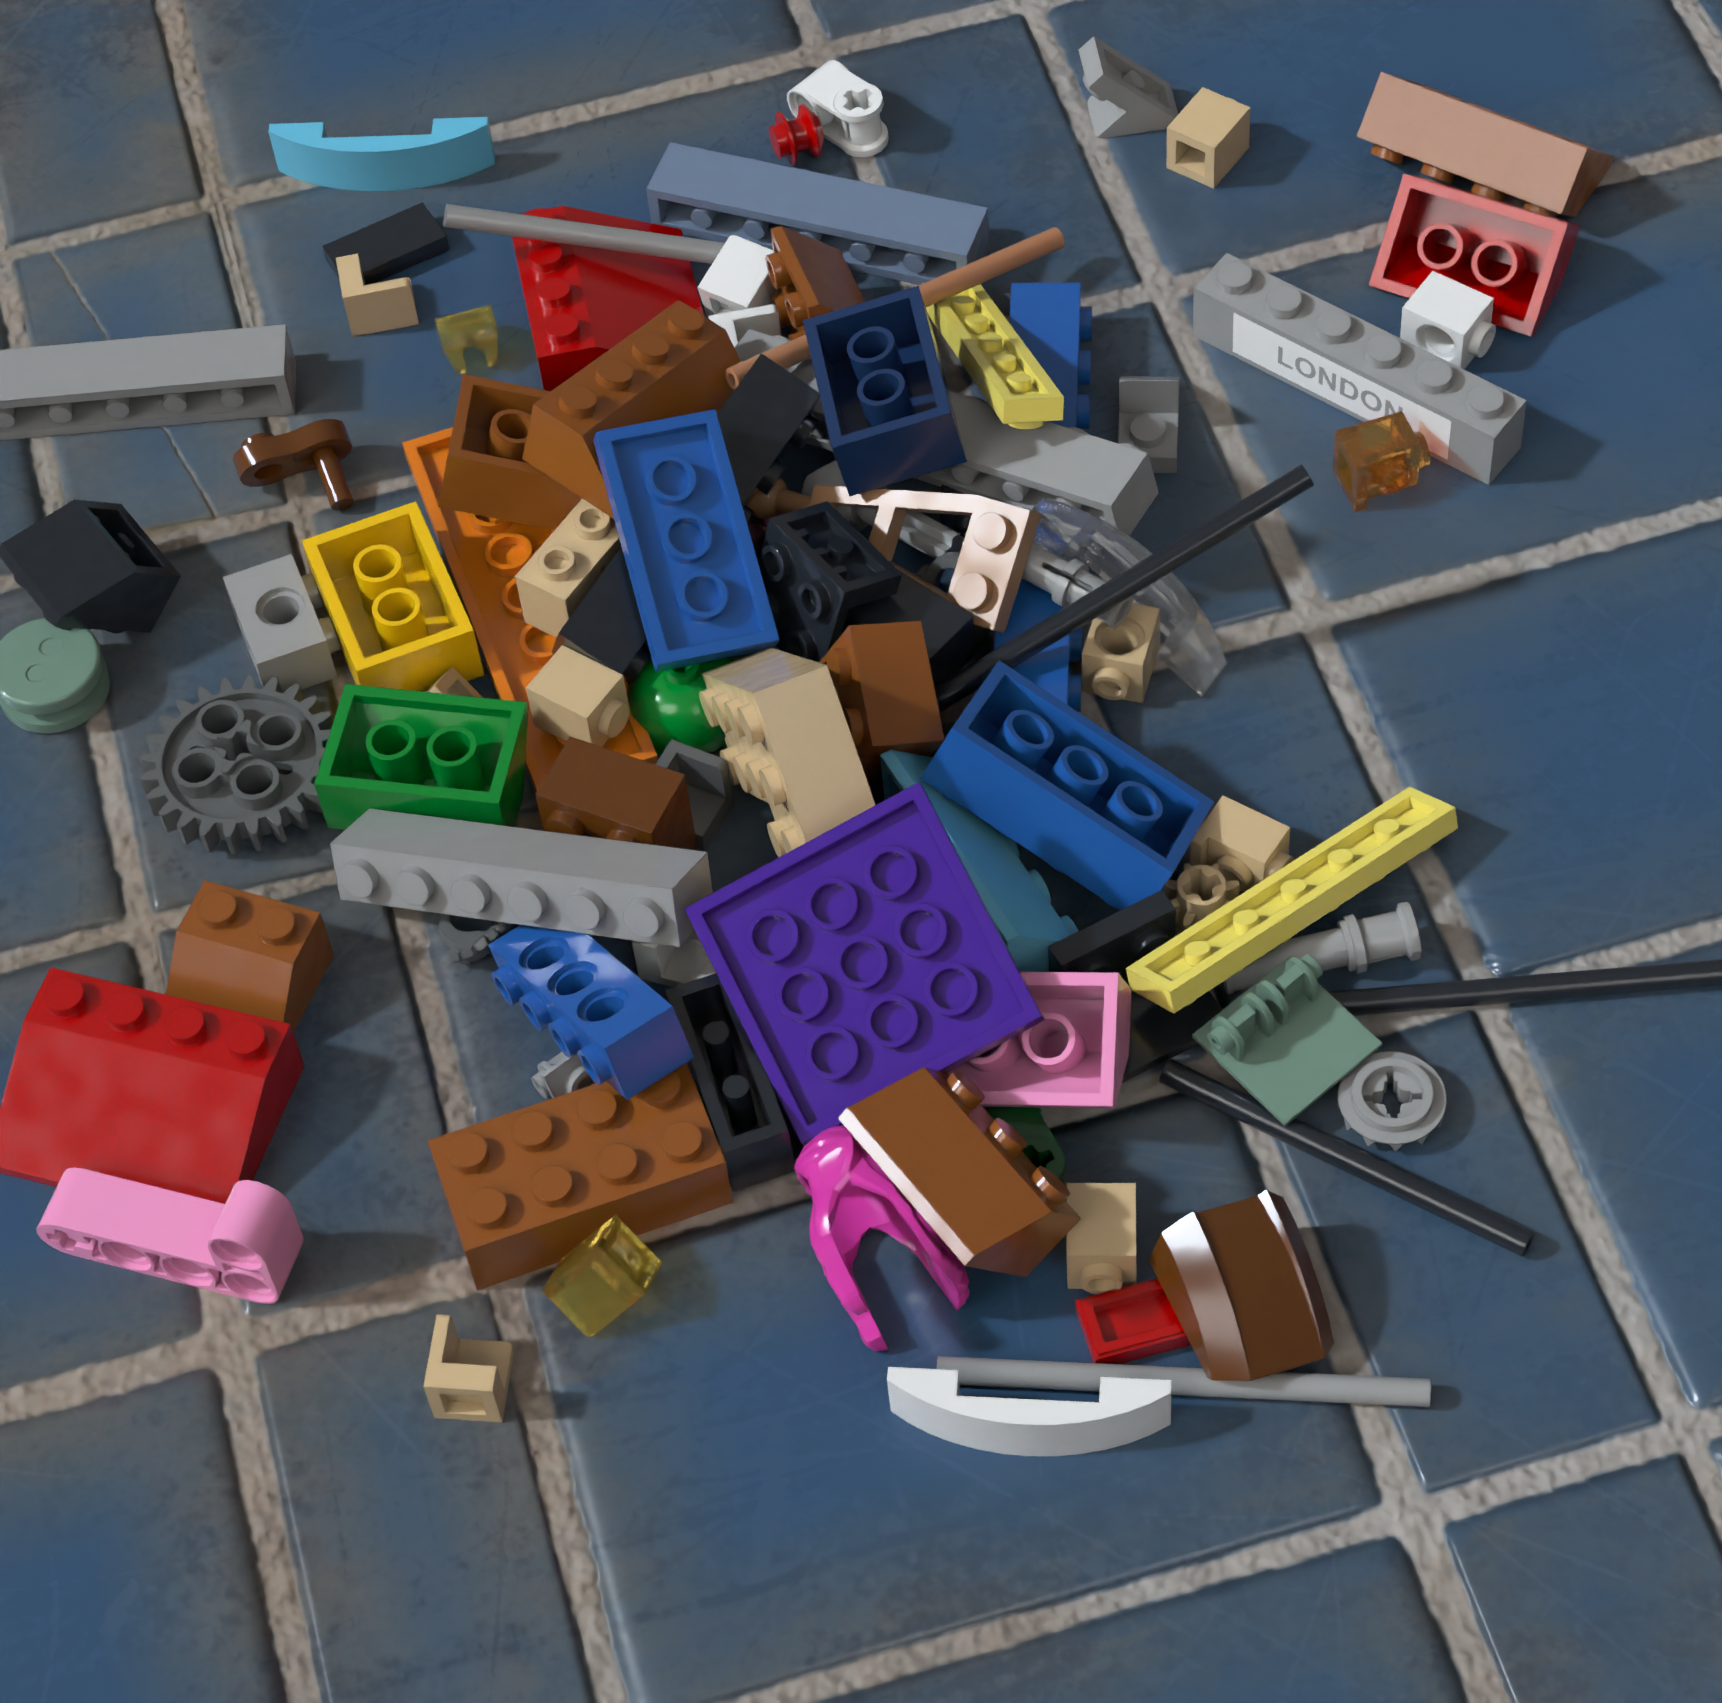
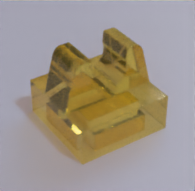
[435,305,498,375]

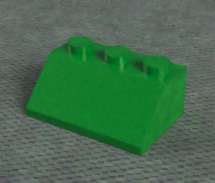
[314,684,528,830]

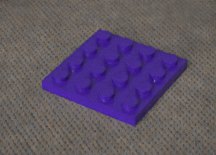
[684,782,1045,1146]

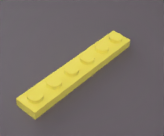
[922,283,1064,429]
[1126,786,1458,1013]

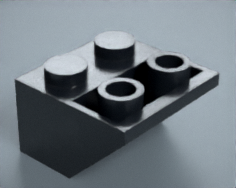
[0,499,181,634]

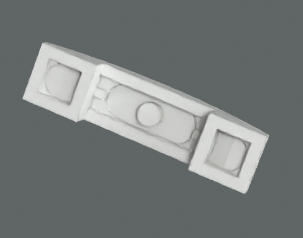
[887,1367,1172,1456]

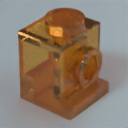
[1333,411,1430,512]

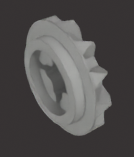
[1337,1051,1446,1152]

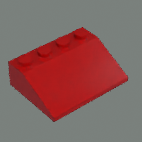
[512,206,704,391]
[0,967,305,1204]

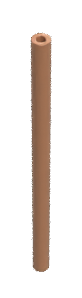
[725,227,1065,390]

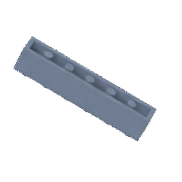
[646,142,990,285]

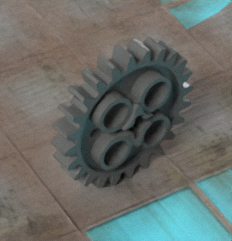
[139,675,333,854]

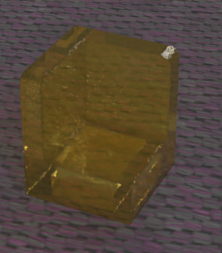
[542,1214,662,1337]

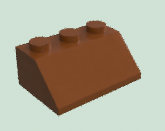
[838,1067,1081,1277]

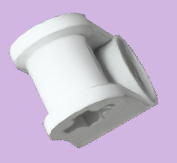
[787,60,889,158]

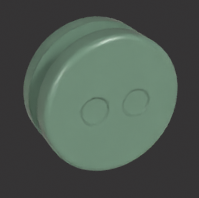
[0,618,110,734]

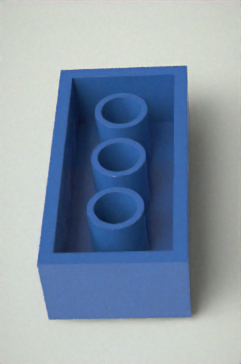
[920,660,1214,911]

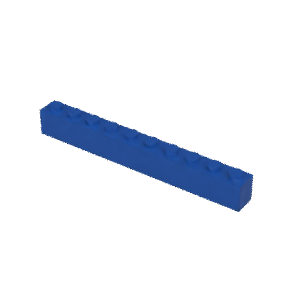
[994,283,1092,712]

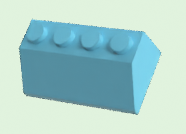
[880,749,1078,972]

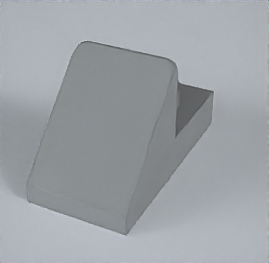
[1078,36,1178,138]
[1118,376,1180,474]

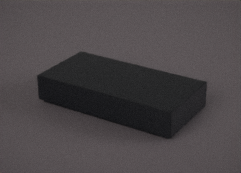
[322,202,449,285]

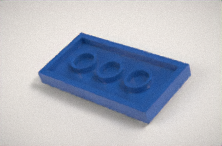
[593,409,779,672]

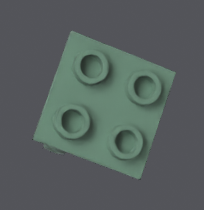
[1192,954,1382,1126]

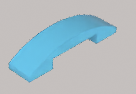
[268,117,496,191]

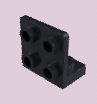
[758,501,902,662]
[1048,890,1223,1083]

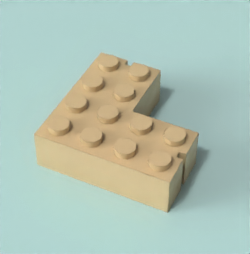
[699,647,875,857]

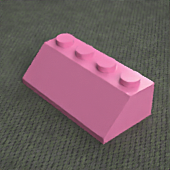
[947,972,1132,1109]

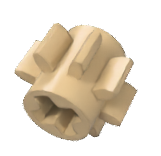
[1163,863,1240,932]

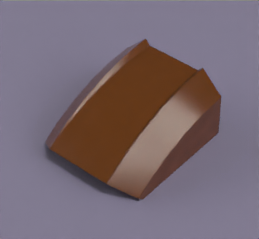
[1149,1190,1334,1381]

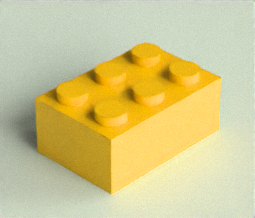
[302,501,484,692]

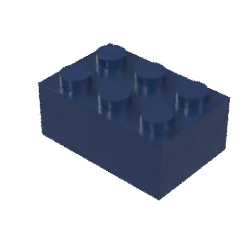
[803,286,967,497]

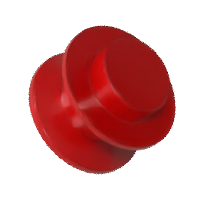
[769,104,824,166]

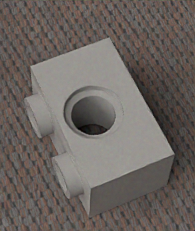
[223,554,341,693]

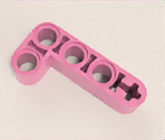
[36,1167,304,1304]

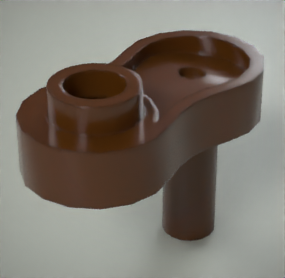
[233,419,354,511]

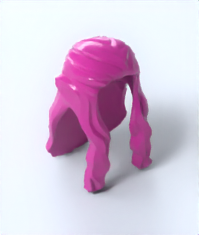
[794,1125,970,1352]

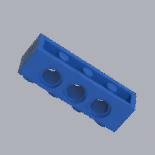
[488,925,694,1100]

